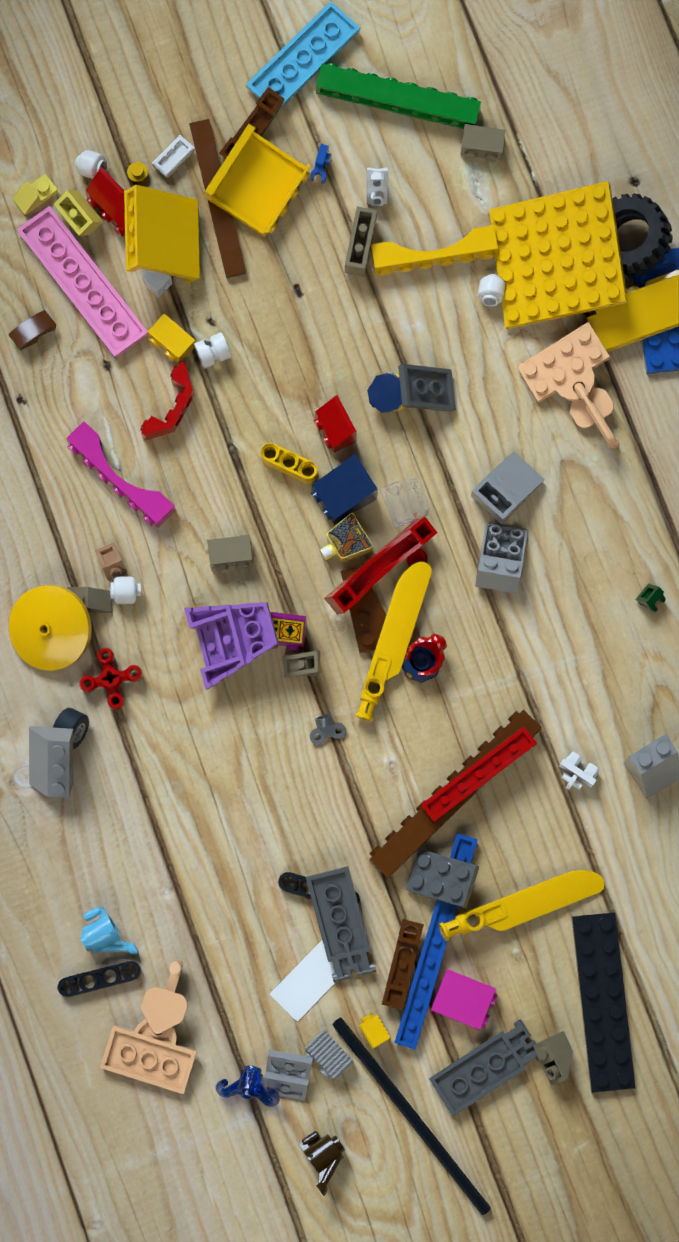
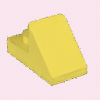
[13,174,58,215]

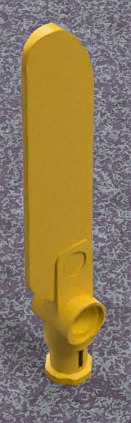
[354,561,432,722]
[439,870,605,942]

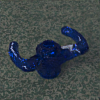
[215,1065,280,1107]

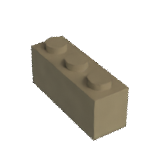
[345,206,377,277]

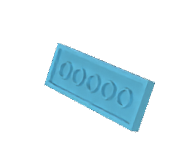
[246,2,360,110]

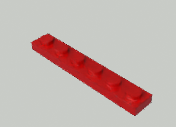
[420,727,537,823]

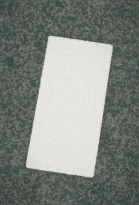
[270,941,336,1021]

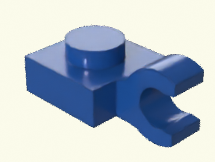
[311,144,332,184]

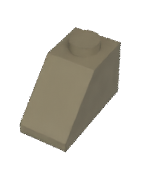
[67,587,112,613]

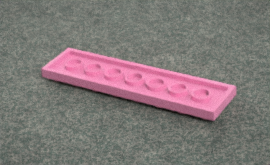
[16,206,148,359]

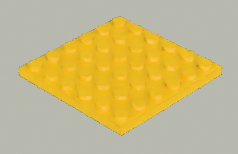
[489,181,628,330]

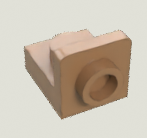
[95,542,127,580]

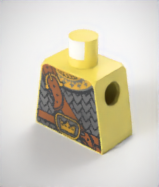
[320,512,373,563]

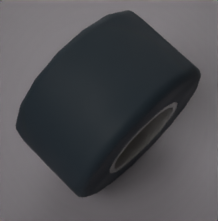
[53,707,89,749]

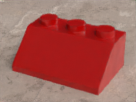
[86,167,125,237]

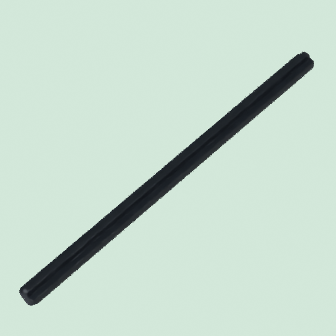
[333,1017,491,1215]

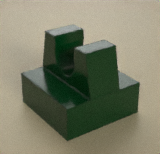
[635,584,666,612]

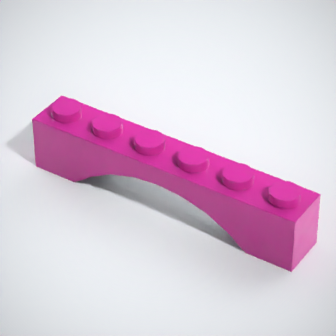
[66,421,176,528]

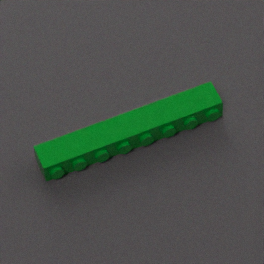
[316,63,481,129]

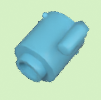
[80,907,139,954]

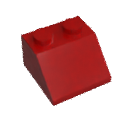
[313,395,357,453]

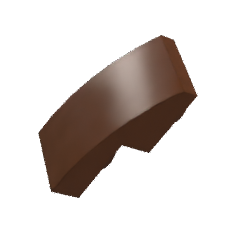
[9,310,57,351]

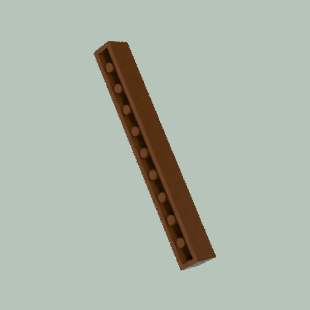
[369,709,542,879]

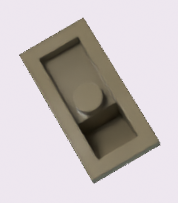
[283,651,321,678]

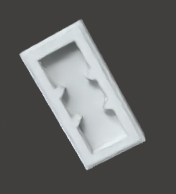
[152,135,195,179]

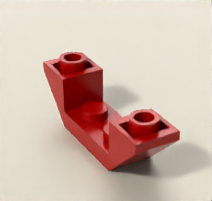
[140,361,194,440]

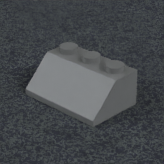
[29,726,73,798]

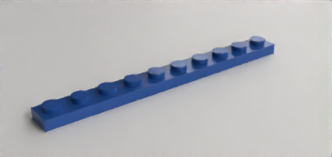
[394,833,478,1050]

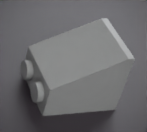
[624,734,679,799]

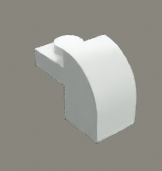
[141,269,172,298]

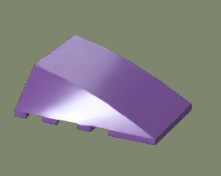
[184,602,279,690]

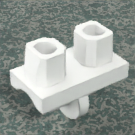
[367,168,388,206]
[558,752,599,790]

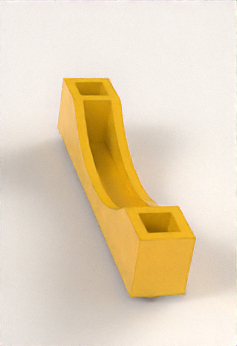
[371,225,498,276]

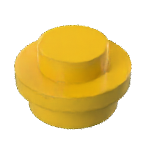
[127,162,148,182]

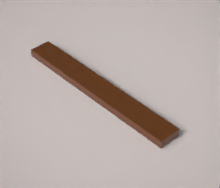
[189,119,246,278]

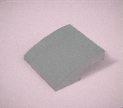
[262,1050,313,1101]

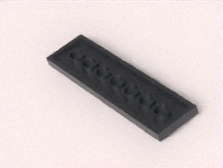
[571,912,635,1093]

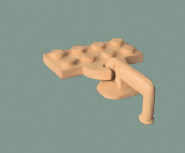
[517,322,619,448]
[100,959,197,1094]

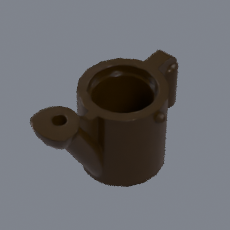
[300,1131,345,1196]

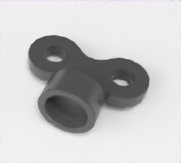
[309,714,346,745]

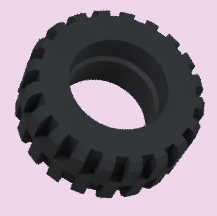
[613,193,673,278]

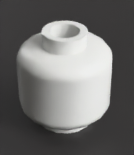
[75,150,108,179]
[478,274,506,307]
[110,576,141,604]

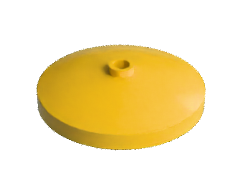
[9,585,92,671]

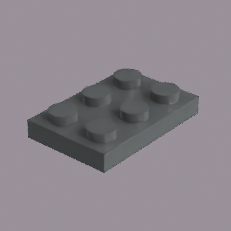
[398,364,456,412]
[405,849,479,908]

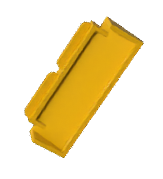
[587,270,679,352]

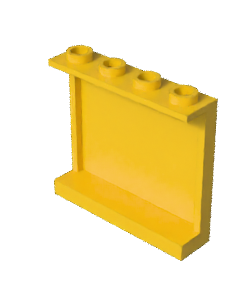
[202,124,311,237]
[124,185,200,284]

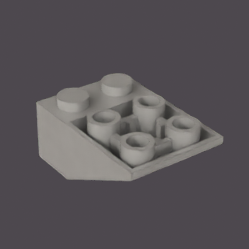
[471,452,545,525]
[475,522,528,594]

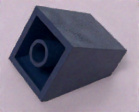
[311,454,378,524]

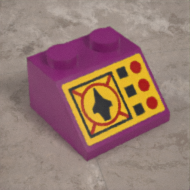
[270,612,307,651]

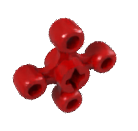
[79,648,143,711]

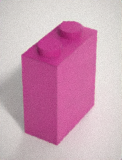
[430,969,498,1030]

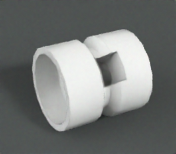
[194,332,231,369]

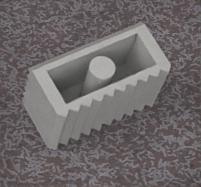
[305,1029,354,1080]

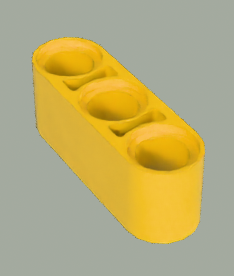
[260,443,318,484]

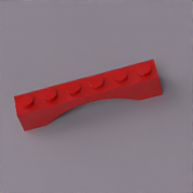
[324,516,438,615]

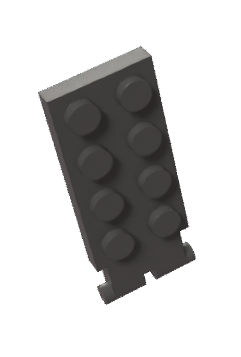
[306,866,376,983]
[429,1019,539,1116]

